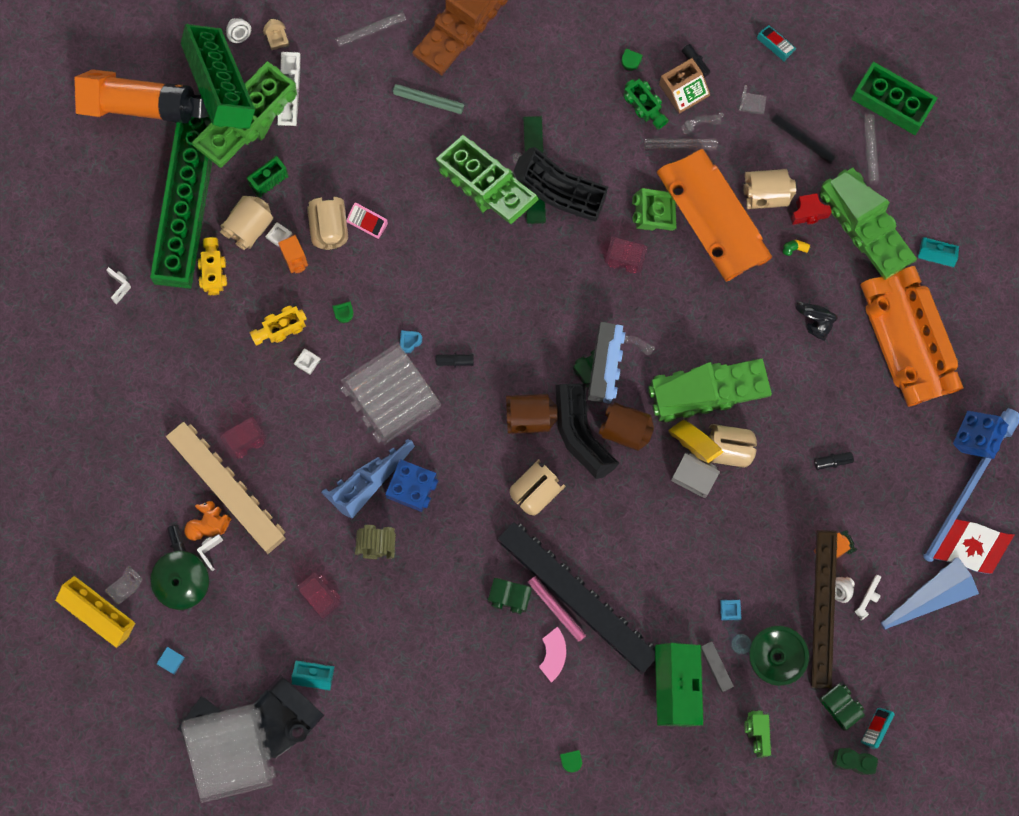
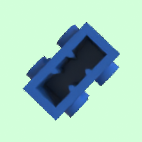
[953,411,1009,459]
[385,459,439,512]

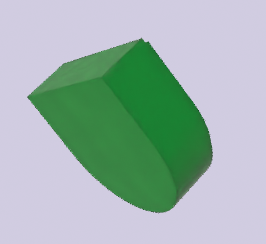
[622,49,643,71]
[332,301,354,323]
[560,750,582,773]

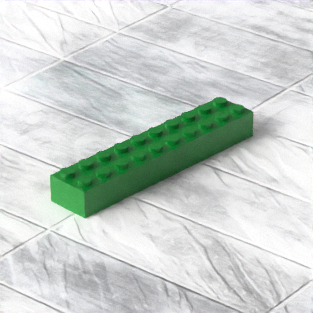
[150,116,212,289]

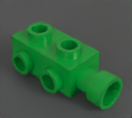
[624,78,669,130]

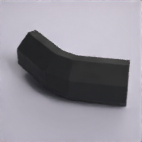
[514,147,608,222]
[555,383,620,479]

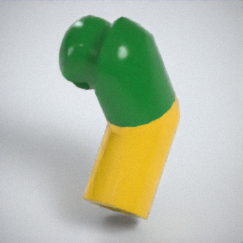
[782,240,810,256]

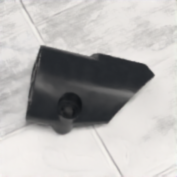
[219,675,325,758]

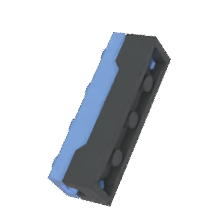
[587,322,625,404]

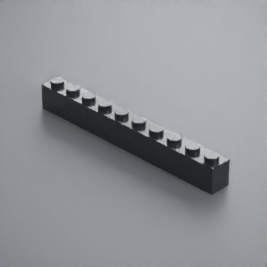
[498,522,656,674]

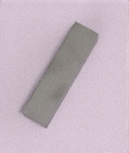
[701,642,734,693]

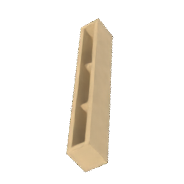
[166,422,285,554]

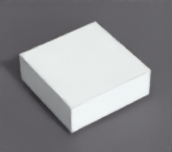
[265,222,292,247]
[294,348,321,375]

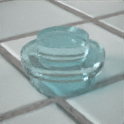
[731,634,751,654]

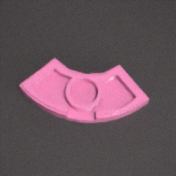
[539,627,566,683]

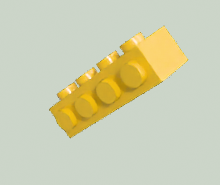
[55,576,135,648]

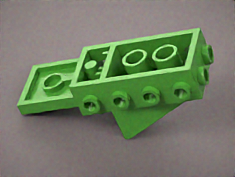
[192,61,297,168]
[436,135,539,224]
[819,168,917,280]
[648,358,772,422]

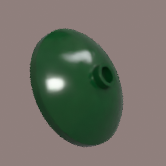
[151,551,209,610]
[749,626,809,686]

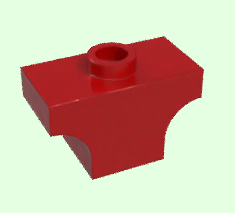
[791,193,832,225]

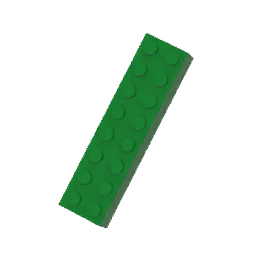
[181,24,255,129]

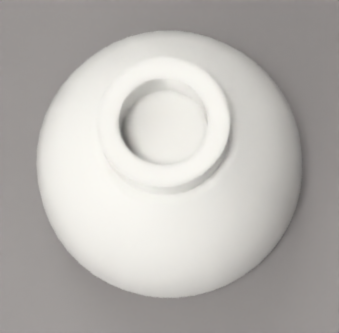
[226,19,251,43]
[835,577,854,603]

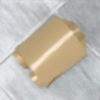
[744,169,796,209]
[220,196,273,250]

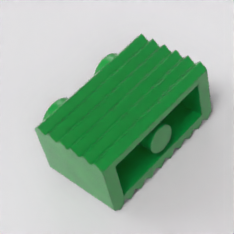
[246,156,289,197]

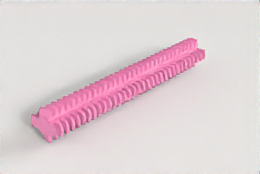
[528,576,586,642]

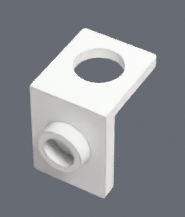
[106,267,131,304]
[197,534,223,571]

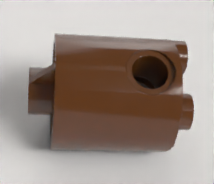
[506,394,557,434]
[599,402,654,451]

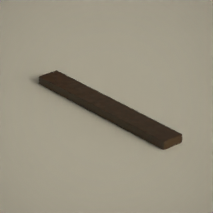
[811,530,838,688]

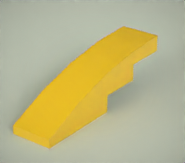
[668,420,724,463]

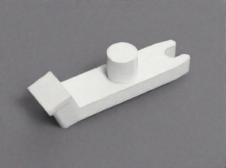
[855,575,881,621]

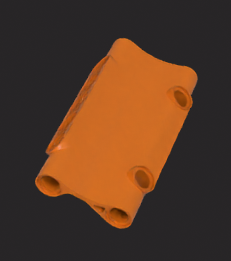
[657,149,773,282]
[860,266,964,407]

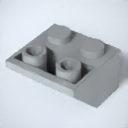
[671,453,720,498]

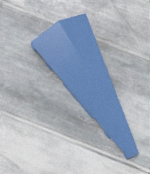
[322,439,415,518]
[881,557,979,629]

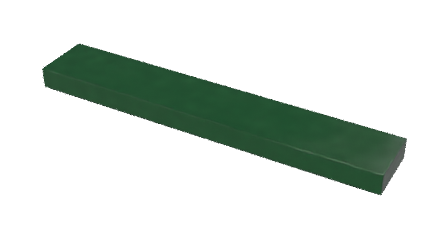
[524,116,546,224]

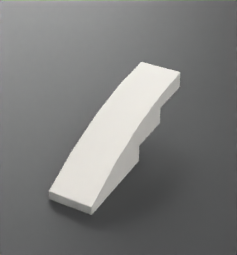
[278,52,301,126]

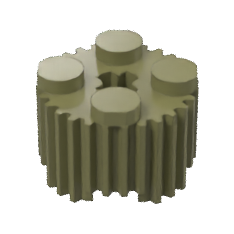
[355,525,396,559]

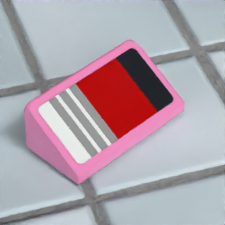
[346,203,388,239]

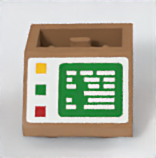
[659,58,710,114]

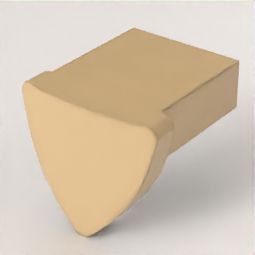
[263,19,289,50]

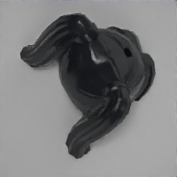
[796,301,838,341]

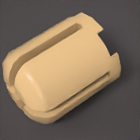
[307,197,348,250]
[709,424,757,467]
[510,459,566,515]

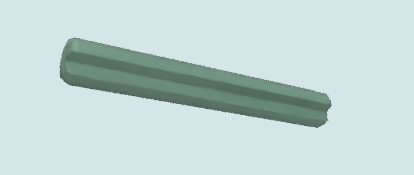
[393,84,464,114]

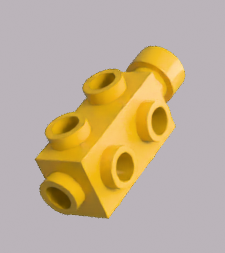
[198,237,227,295]
[249,306,307,346]

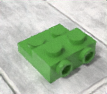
[632,188,676,231]
[744,711,771,757]

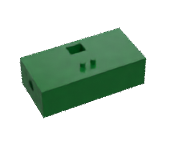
[655,643,703,727]

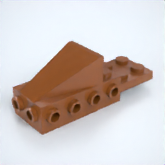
[412,0,508,76]

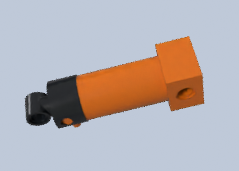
[75,70,209,123]

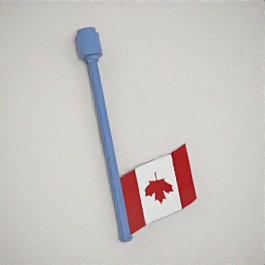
[923,408,1019,574]

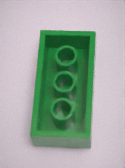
[851,62,938,135]

